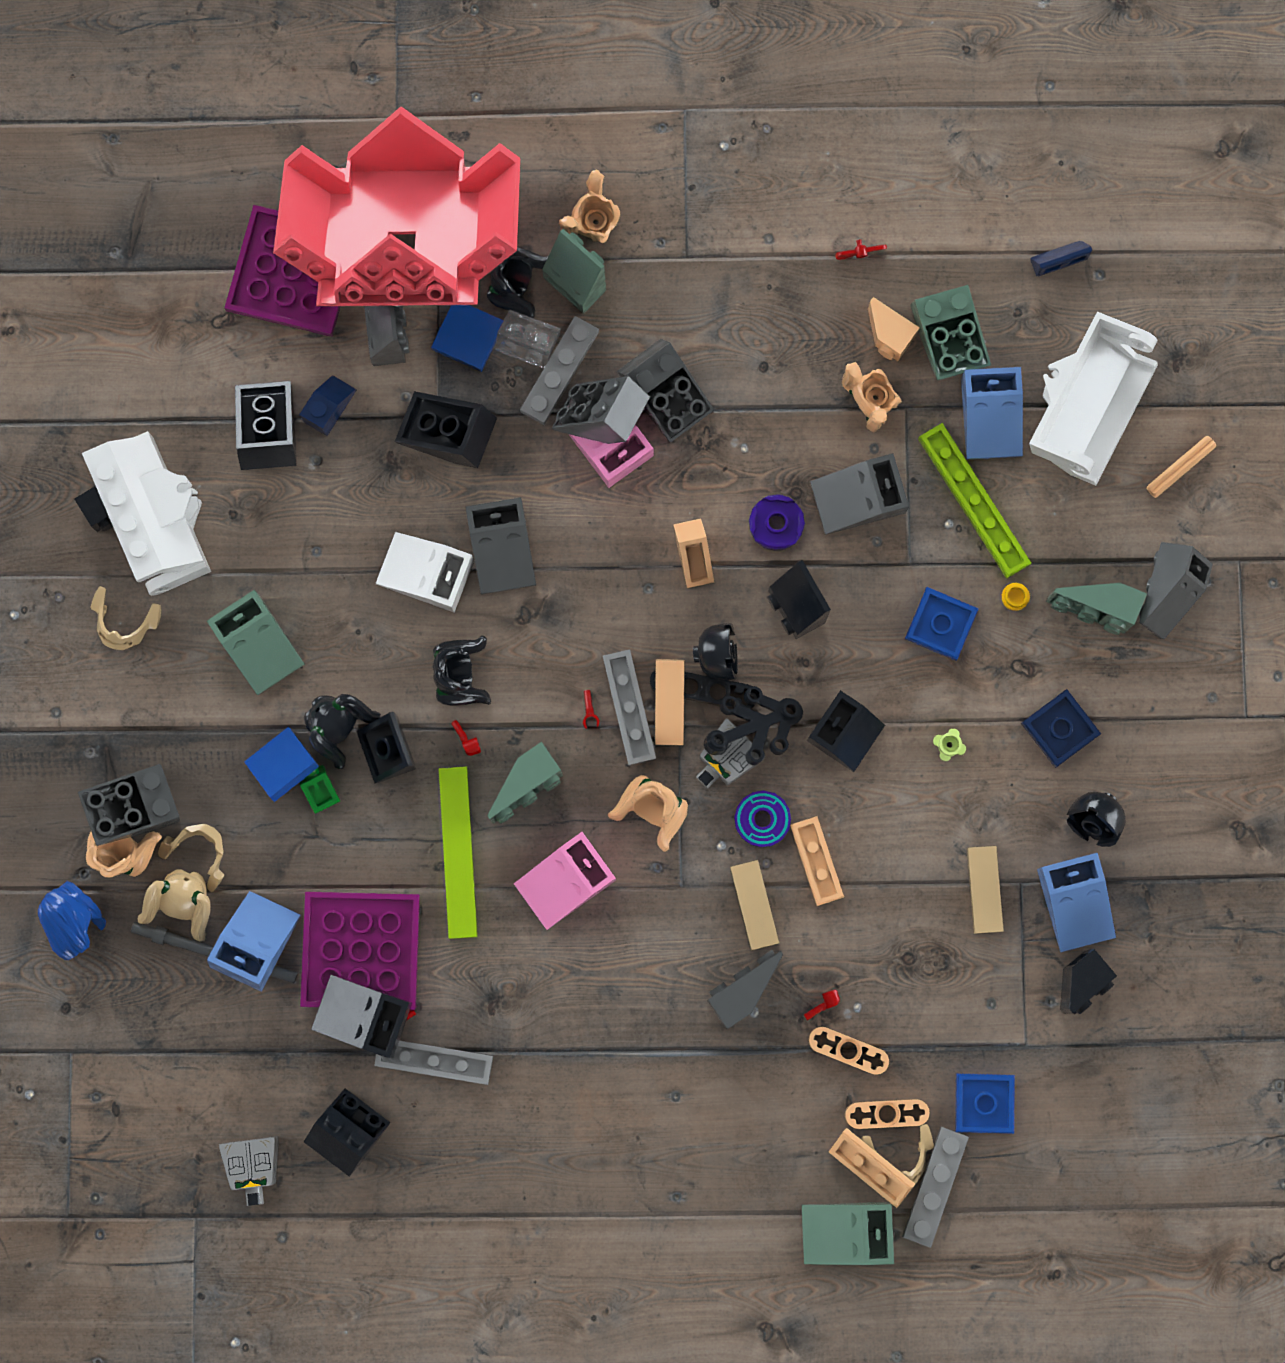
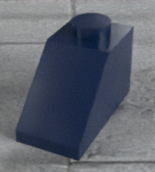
[299,375,357,436]

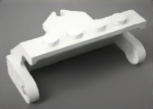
[1029,312,1158,486]
[82,431,211,596]

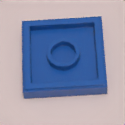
[431,305,505,372]
[905,587,979,661]
[244,727,319,802]
[955,1073,1015,1134]

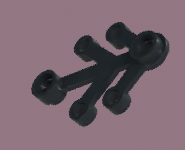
[704,686,803,765]

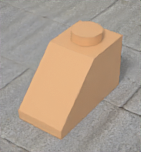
[868,297,919,361]
[673,519,714,588]

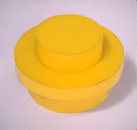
[1001,583,1030,611]

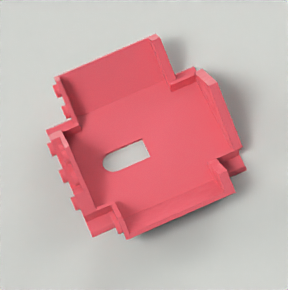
[273,107,520,306]

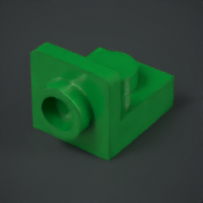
[299,765,340,814]

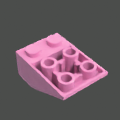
[569,425,654,488]
[514,832,616,930]

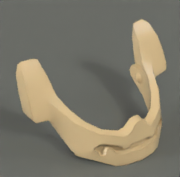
[91,586,161,650]
[158,824,224,892]
[861,1124,934,1184]

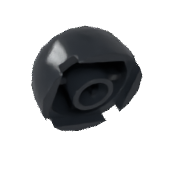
[693,623,738,680]
[1067,792,1126,847]

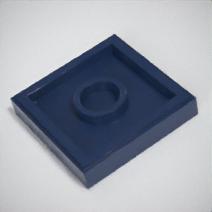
[1021,689,1101,768]

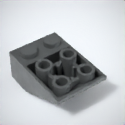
[364,306,410,366]
[617,339,714,443]
[552,376,650,444]
[810,453,909,535]
[466,497,536,595]
[1139,542,1213,639]
[78,764,180,846]
[707,950,783,1029]

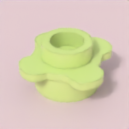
[933,729,966,761]

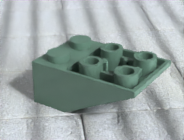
[542,229,606,314]
[910,285,991,381]
[1046,583,1147,635]
[207,590,305,695]
[487,742,563,824]
[802,1202,894,1265]

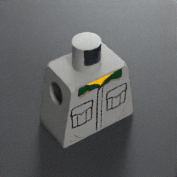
[696,718,765,789]
[219,1136,279,1206]

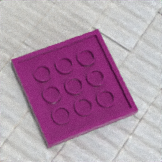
[224,205,341,337]
[300,892,420,1010]

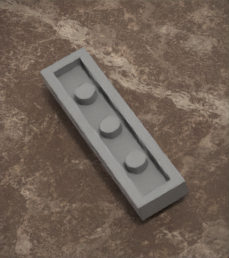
[520,316,599,426]
[603,649,656,766]
[374,1040,493,1085]
[902,1126,969,1248]

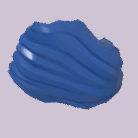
[38,881,106,960]

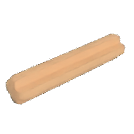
[1146,436,1216,498]

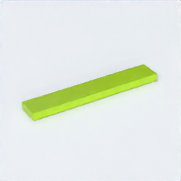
[918,423,1031,579]
[439,767,478,939]

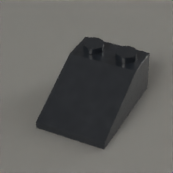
[235,381,297,470]
[395,391,497,468]
[767,560,831,639]

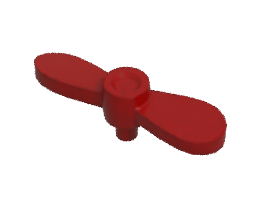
[835,239,887,260]

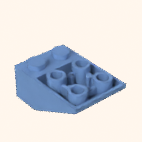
[961,367,1023,460]
[1037,853,1116,952]
[207,891,301,992]

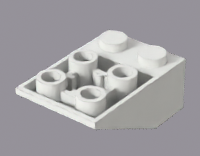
[376,532,474,613]

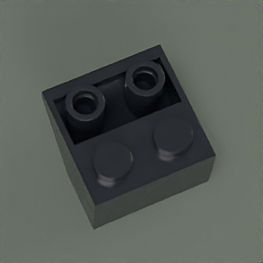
[807,690,885,772]
[1060,949,1117,1015]
[304,1088,391,1177]

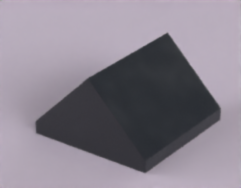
[356,712,416,784]

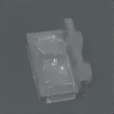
[495,310,561,368]

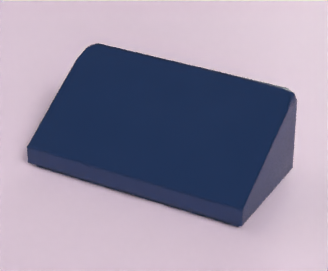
[1030,241,1092,277]

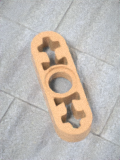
[808,1027,889,1075]
[845,1099,930,1129]

